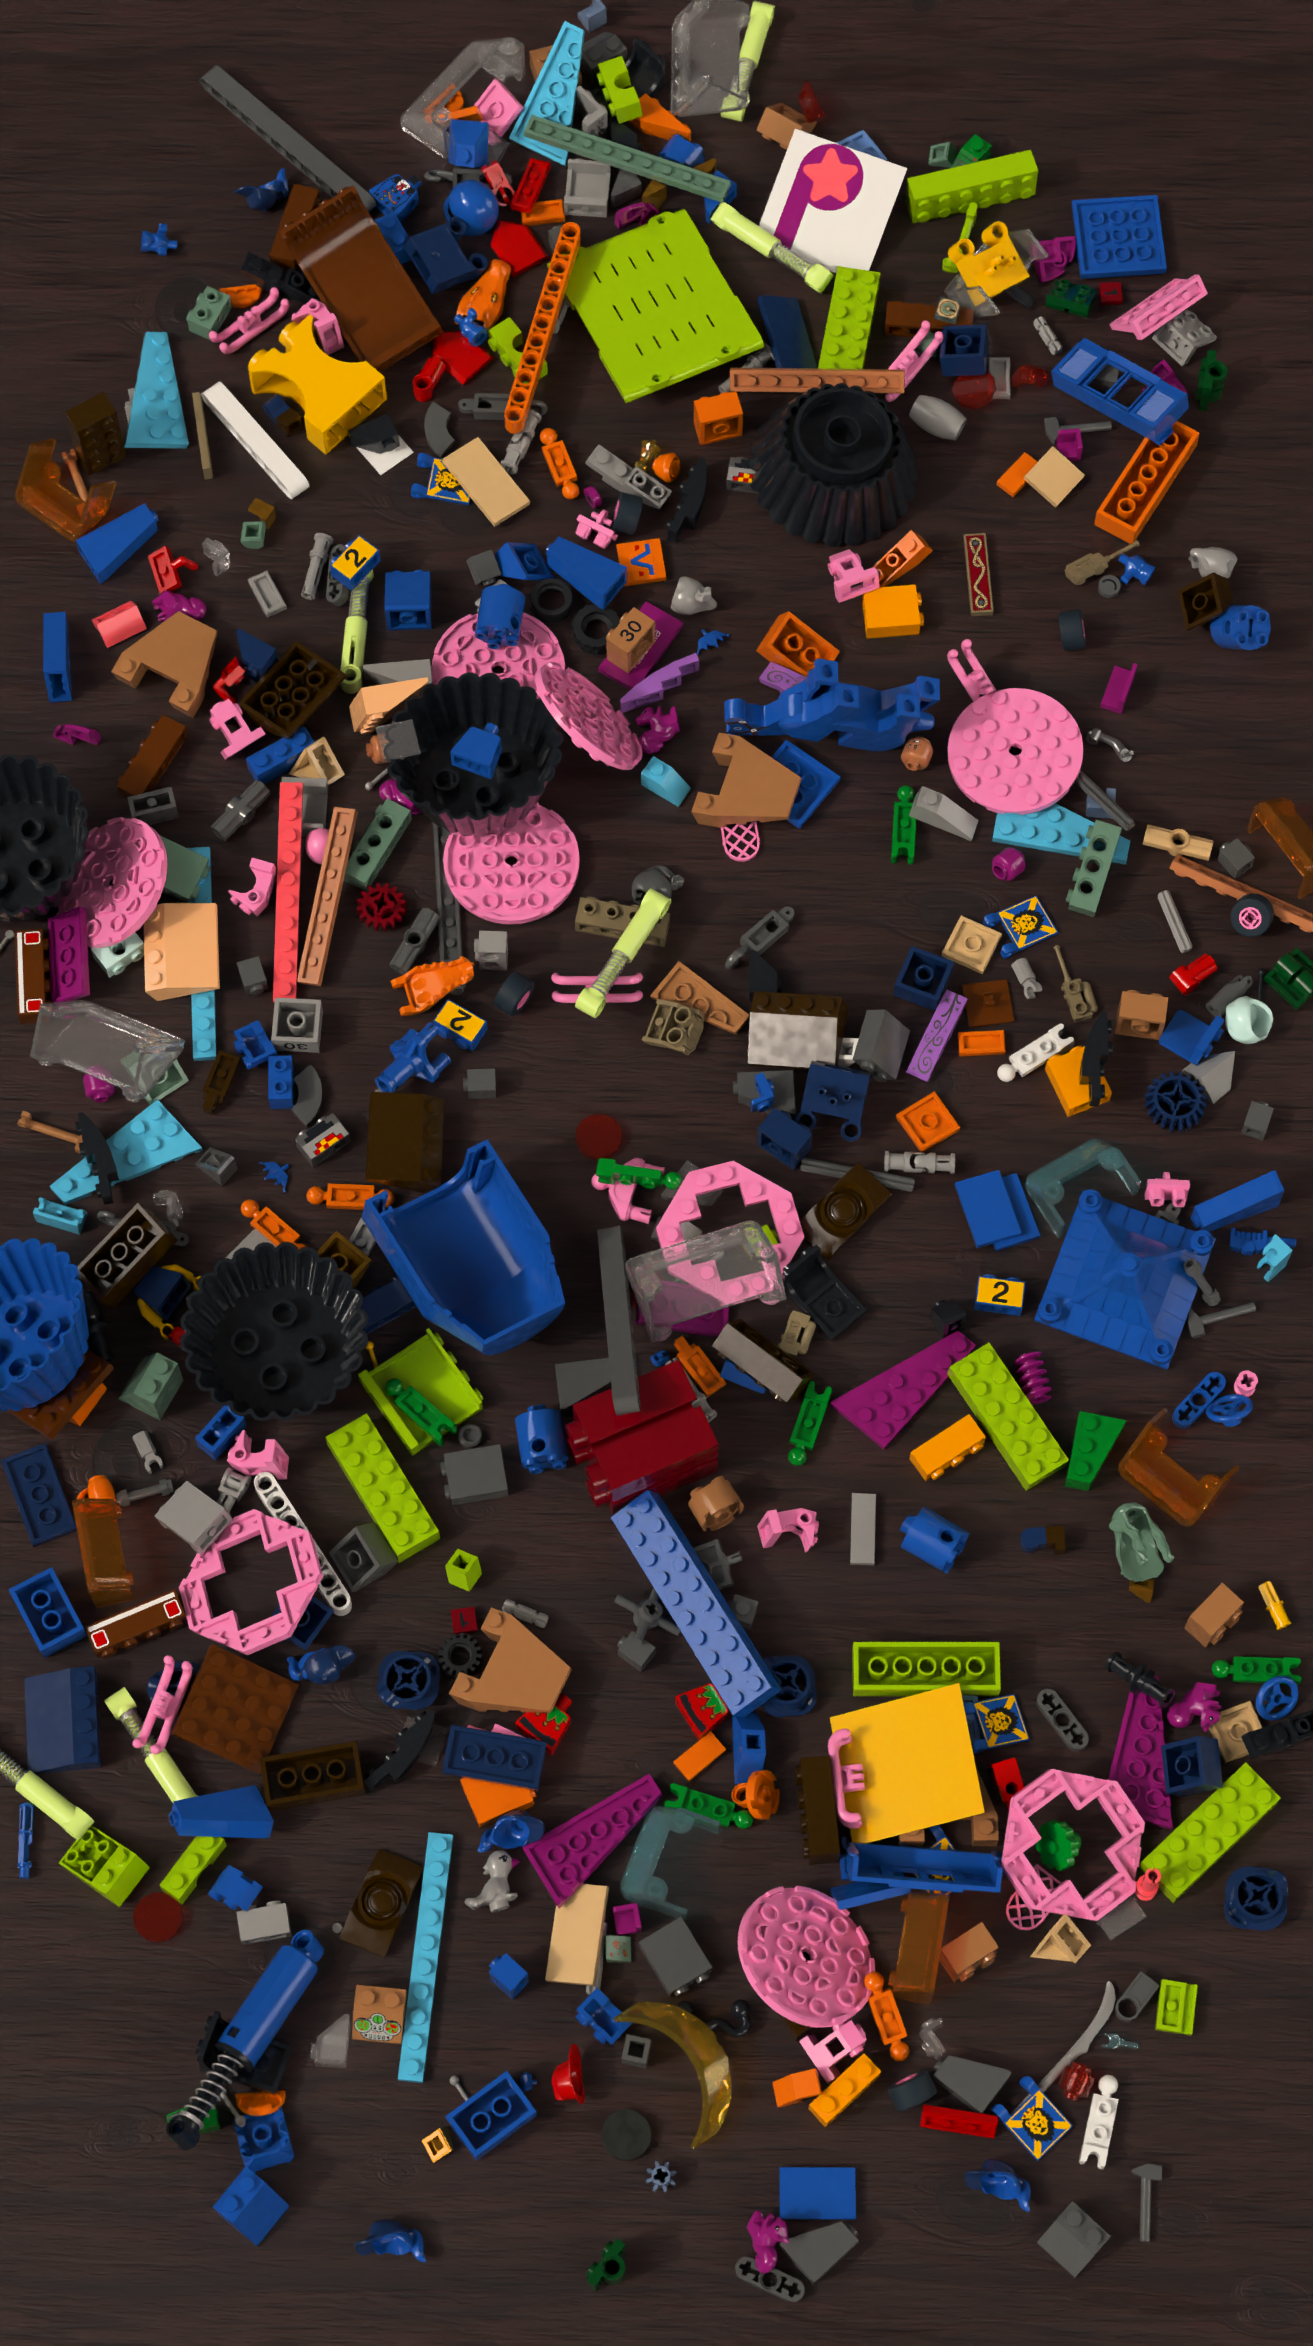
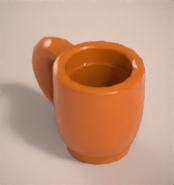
[76,1475,117,1511]

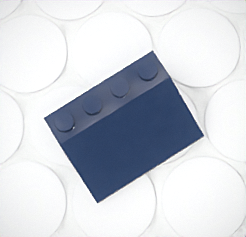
[24,1666,102,1774]

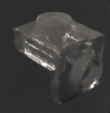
[202,537,231,576]
[153,1190,183,1226]
[919,2017,946,2060]

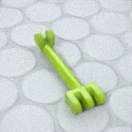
[942,202,977,273]

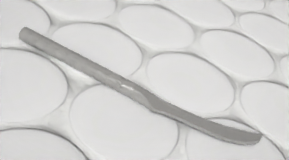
[1010,1981,1116,2115]

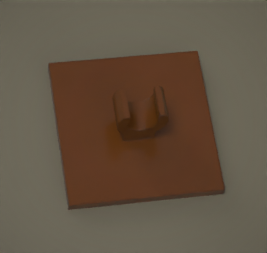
[962,979,1014,1028]

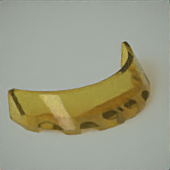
[613,2002,732,2149]

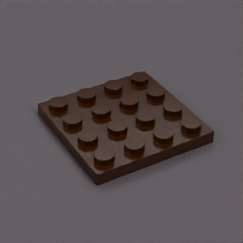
[7,1350,114,1440]
[171,1644,298,1774]

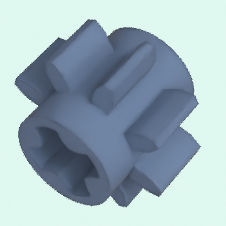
[646,2161,676,2193]

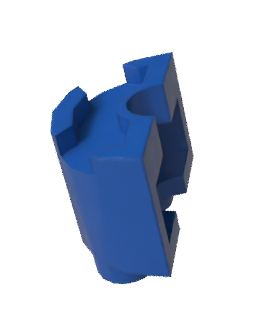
[658,134,705,168]
[233,1020,277,1070]
[208,1865,263,1912]
[575,1988,633,2045]

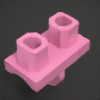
[575,509,618,549]
[1144,1172,1190,1207]

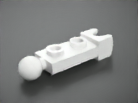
[997,1024,1074,1082]
[1079,2075,1118,2169]

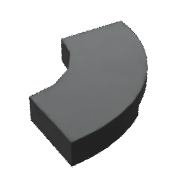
[424,402,455,459]
[291,1064,322,1128]

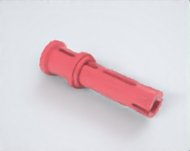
[1135,1868,1161,1901]

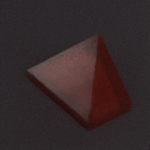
[798,81,826,123]

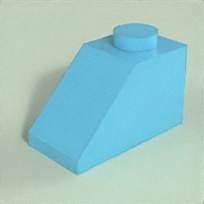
[641,756,691,807]

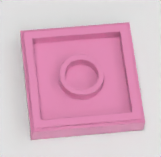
[474,79,524,140]

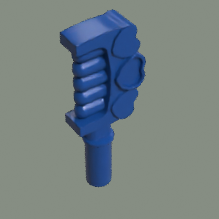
[1229,1228,1296,1256]

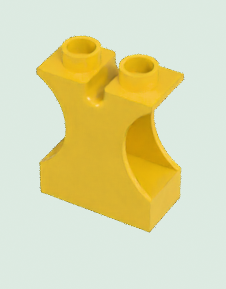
[248,314,387,455]

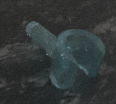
[1101,2033,1138,2049]

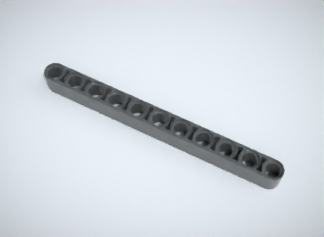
[200,65,377,213]
[597,1225,641,1416]

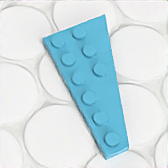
[509,21,585,167]
[124,332,189,448]
[992,803,1130,865]
[50,1099,203,1206]

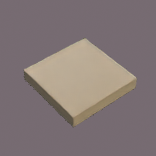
[1023,446,1085,508]
[941,915,1002,974]
[1209,1701,1263,1764]

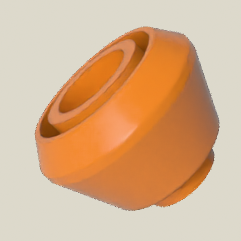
[653,453,680,483]

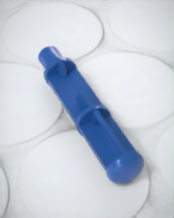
[17,1802,34,1879]

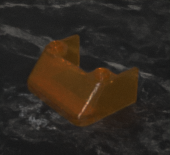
[15,438,117,541]
[1247,797,1313,899]
[1118,1408,1239,1527]
[72,1498,135,1608]
[888,1893,950,2004]

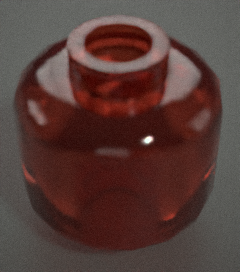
[1058,2061,1095,2101]

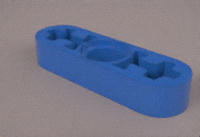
[1172,1372,1226,1429]

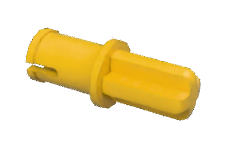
[1259,1581,1292,1630]

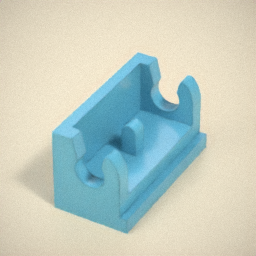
[33,1197,88,1235]
[1257,1234,1293,1282]

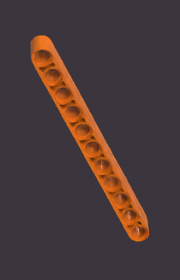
[504,222,581,434]

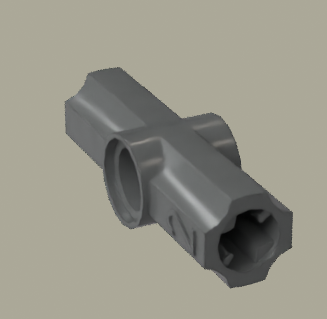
[211,780,271,841]
[389,907,440,975]

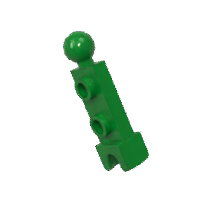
[891,785,916,865]
[596,1158,682,1190]
[385,1378,457,1446]
[788,1381,832,1466]
[1211,1656,1301,1686]
[664,1783,753,1829]

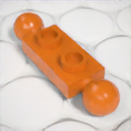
[540,428,579,500]
[306,1183,395,1210]
[241,1199,308,1250]
[864,1971,909,2062]

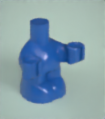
[141,223,177,256]
[454,308,488,347]
[1118,553,1156,586]

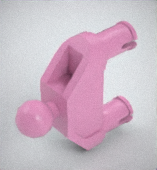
[591,1158,665,1224]

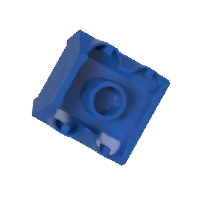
[233,2106,295,2173]

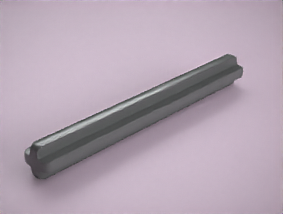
[1074,770,1135,831]
[800,1158,915,1192]

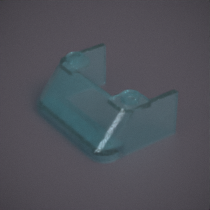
[1025,1138,1141,1238]
[620,1806,720,1921]

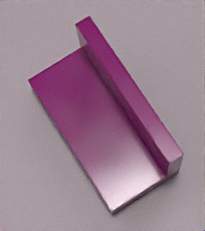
[1100,663,1138,714]

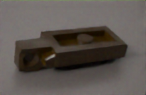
[202,1050,241,1115]

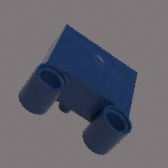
[404,217,488,294]
[795,1061,871,1141]

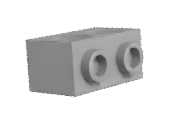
[474,931,508,971]

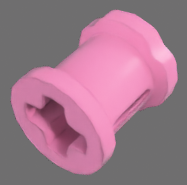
[1234,1370,1258,1397]

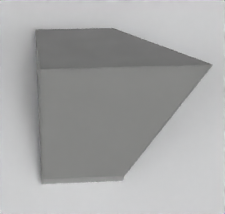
[1182,1051,1235,1104]

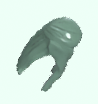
[1109,1502,1174,1582]

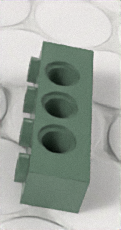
[344,799,412,892]
[1065,820,1122,917]

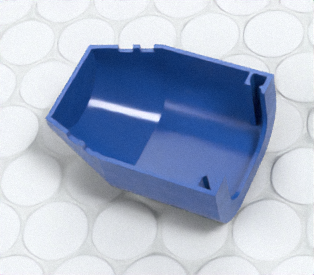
[362,1139,565,1355]

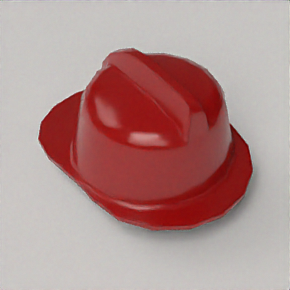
[552,2044,585,2105]

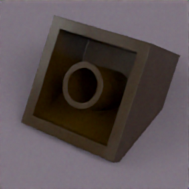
[1177,573,1233,631]

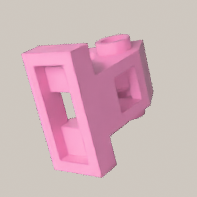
[291,298,345,355]
[828,549,880,603]
[209,699,265,760]
[228,858,277,916]
[227,1430,289,1480]
[757,1508,819,1553]
[799,2020,867,2084]

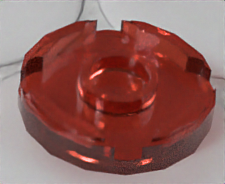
[952,371,997,409]
[575,1114,622,1160]
[133,1892,183,1943]

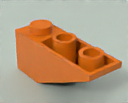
[629,93,691,142]
[873,530,933,587]

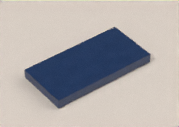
[757,295,817,369]
[1,1443,78,1548]
[442,1725,548,1791]

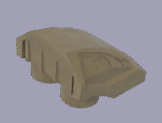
[642,999,704,1055]

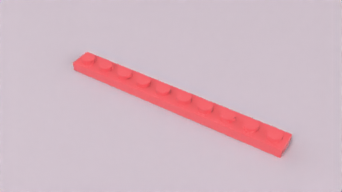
[273,782,303,1003]

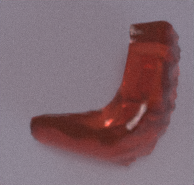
[1010,364,1048,388]

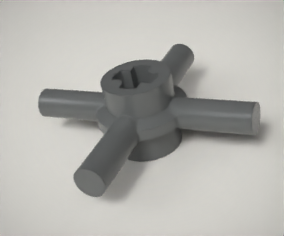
[614,1587,680,1645]

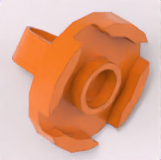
[732,1770,780,1820]

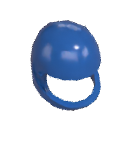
[443,180,499,236]

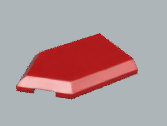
[491,219,549,278]
[433,331,494,386]

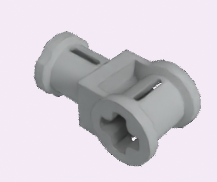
[217,1467,251,1516]

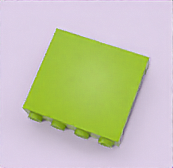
[358,1328,484,1456]

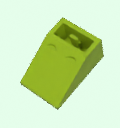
[59,1825,150,1907]

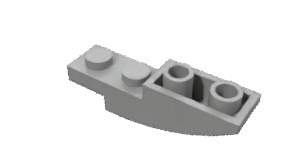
[585,444,672,509]

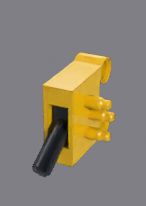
[948,221,1035,309]

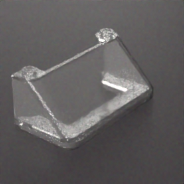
[671,0,750,118]
[400,37,526,159]
[30,1000,185,1102]
[625,1221,786,1343]

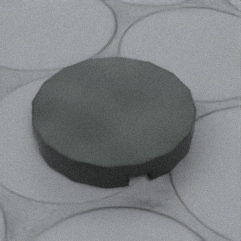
[601,2109,652,2161]

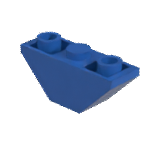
[732,1713,766,1784]

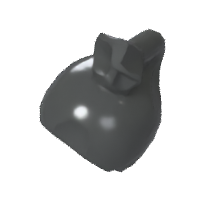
[632,865,684,905]

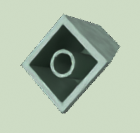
[160,836,211,903]
[119,1353,184,1420]

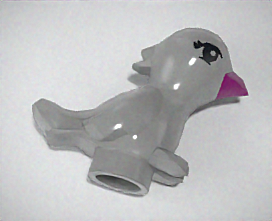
[465,1850,520,1913]

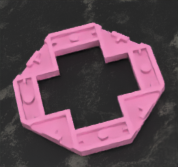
[656,1161,804,1307]
[179,1509,323,1655]
[1001,1769,1145,1921]

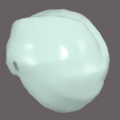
[1225,996,1273,1044]

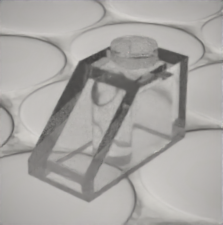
[311,2014,351,2069]

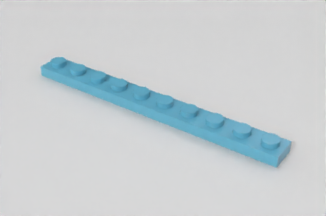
[187,847,217,1061]
[398,1832,453,2083]

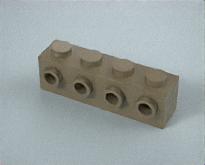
[575,897,670,947]

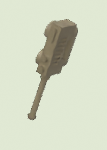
[1065,540,1140,585]
[1054,945,1098,1023]
[769,1310,816,1394]

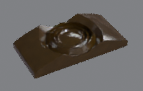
[800,1162,892,1261]
[339,1849,424,1958]

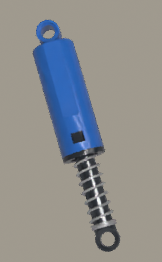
[166,1930,324,2151]

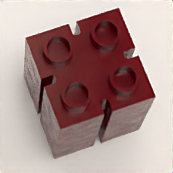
[565,1360,719,1515]

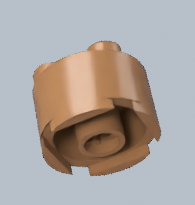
[688,1476,744,1531]

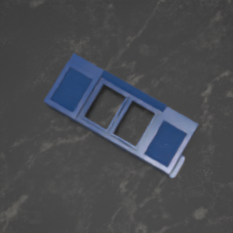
[1051,338,1189,445]
[846,1842,1003,1893]

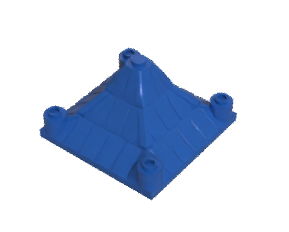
[1034,1189,1216,1370]

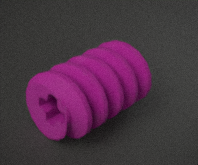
[1014,1351,1053,1405]

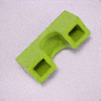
[596,56,643,124]
[488,317,548,384]
[160,1836,227,1905]

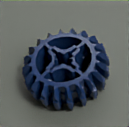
[1144,1071,1207,1133]

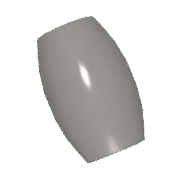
[909,395,967,440]

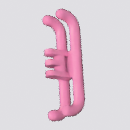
[209,287,289,354]
[885,321,944,402]
[947,639,997,702]
[551,972,643,1003]
[132,1655,192,1754]
[828,1728,865,1829]

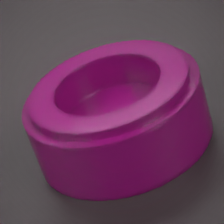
[583,486,602,509]

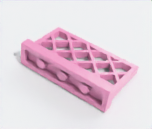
[1110,274,1208,340]

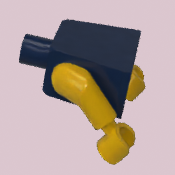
[134,1264,201,1339]

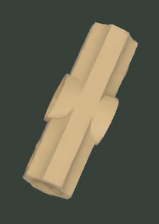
[1142,824,1214,861]

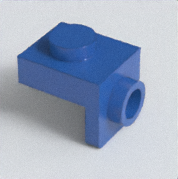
[750,1073,775,1112]

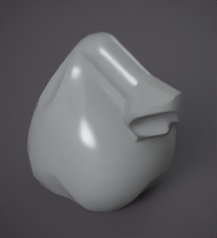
[1188,547,1237,578]
[670,576,717,615]

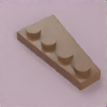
[650,961,750,1035]

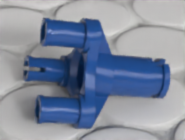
[375,1022,451,1093]

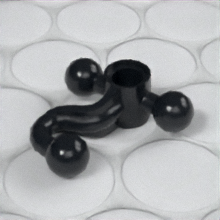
[675,1999,752,2065]

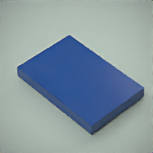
[954,1170,1022,1248]
[993,1173,1040,1252]
[830,1872,911,1910]
[779,2167,856,2220]

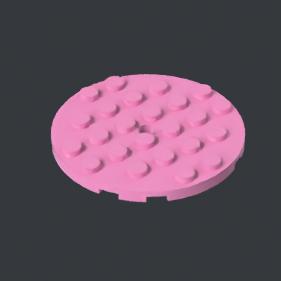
[431,612,565,698]
[535,662,642,770]
[948,688,1083,815]
[443,802,580,924]
[56,817,167,948]
[738,1886,875,2028]

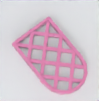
[721,821,760,862]
[1006,1864,1062,1931]

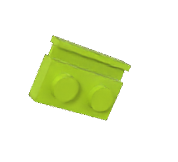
[1155,1979,1198,2036]

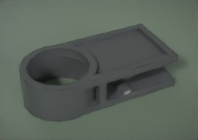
[1115,1971,1160,2022]

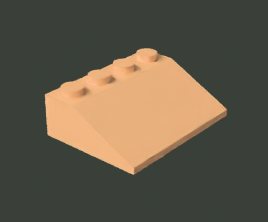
[349,677,428,735]
[144,903,220,1001]

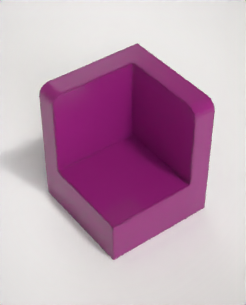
[1056,428,1083,462]
[613,1903,642,1936]

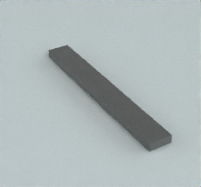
[433,823,463,963]

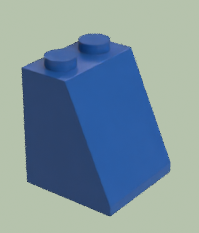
[385,570,432,630]
[213,2167,289,2246]

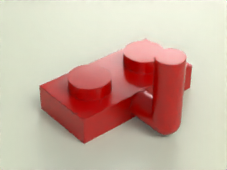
[148,546,198,594]
[213,656,245,703]

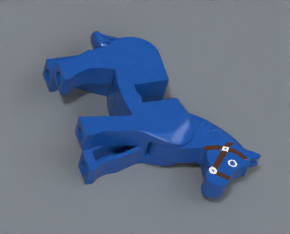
[724,658,940,751]

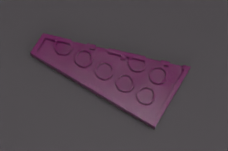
[830,1331,976,1450]
[1100,1675,1173,1830]
[522,1774,662,1909]

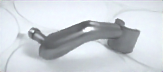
[1086,729,1134,762]

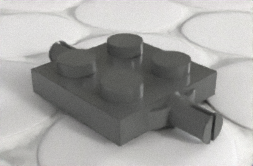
[693,1539,743,1590]

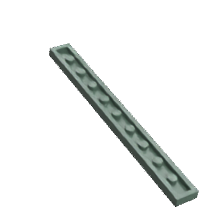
[524,115,731,203]

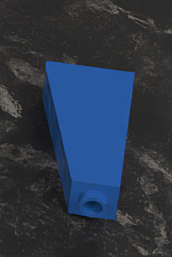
[76,503,159,584]
[546,537,627,610]
[43,612,72,702]
[1191,1170,1284,1232]
[169,1785,274,1838]

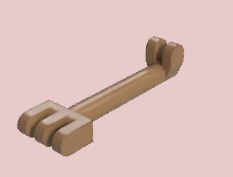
[62,449,103,521]
[17,1111,83,1153]

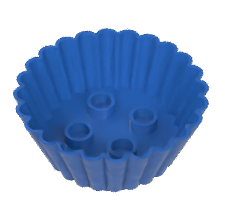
[0,1238,89,1412]

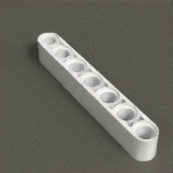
[201,381,310,499]
[254,1472,352,1616]

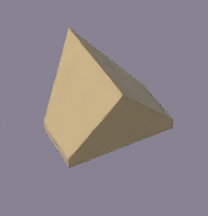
[289,737,345,785]
[1030,1914,1091,1963]

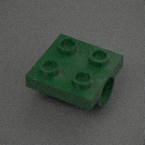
[1045,279,1096,319]
[1195,350,1227,411]
[1264,948,1313,1011]
[586,2238,626,2292]

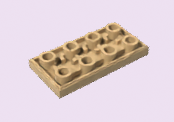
[442,437,530,527]
[545,1884,609,1986]

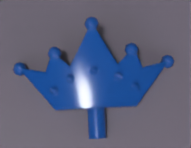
[696,629,730,655]
[259,1162,289,1193]

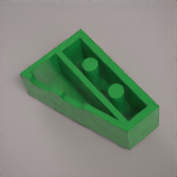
[1065,1411,1127,1491]

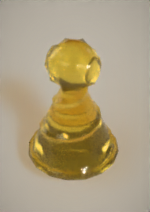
[634,439,661,471]

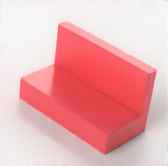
[92,601,147,648]

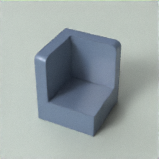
[578,0,607,33]
[1086,788,1116,819]

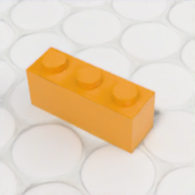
[909,1414,986,1481]
[808,2053,881,2128]

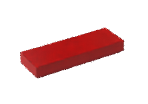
[510,158,551,214]
[920,2104,998,2138]

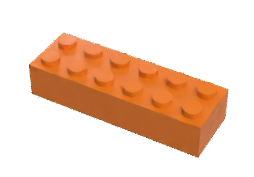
[1094,421,1199,544]

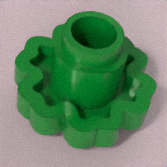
[1036,1820,1081,1871]

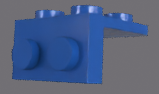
[1159,1010,1224,1066]

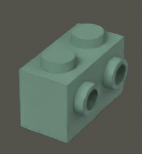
[186,286,232,340]

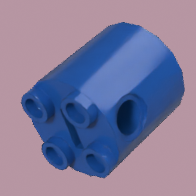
[474,584,525,650]
[1210,605,1271,650]
[515,1404,568,1474]
[900,1506,970,1574]

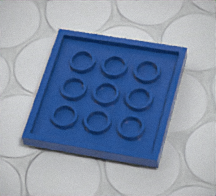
[1071,195,1167,279]

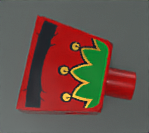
[675,1683,729,1741]
[515,1693,573,1756]
[986,1757,1024,1811]

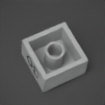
[271,998,323,1053]

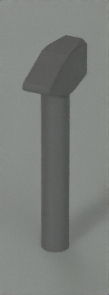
[1044,417,1112,445]
[1187,1302,1256,1339]
[1131,2164,1162,2242]

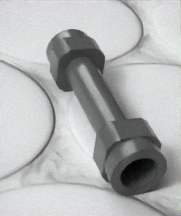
[1184,1258,1221,1306]
[115,1479,174,1507]

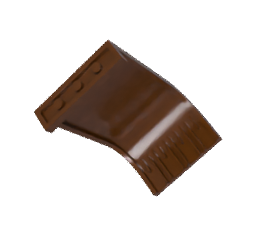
[279,185,444,373]

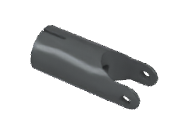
[1206,975,1253,1018]

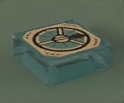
[934,297,961,324]

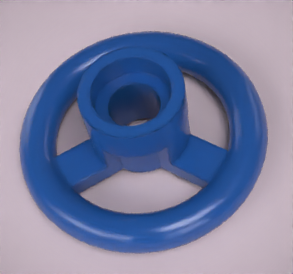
[1206,1394,1253,1427]
[1256,1675,1299,1721]

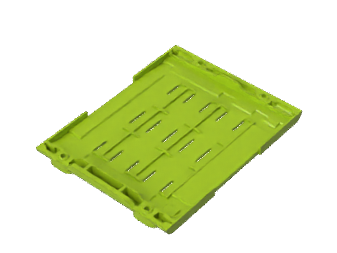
[547,209,764,403]

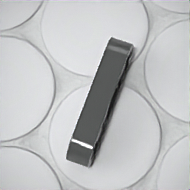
[326,544,349,607]
[1036,1689,1089,1752]
[735,2257,805,2303]

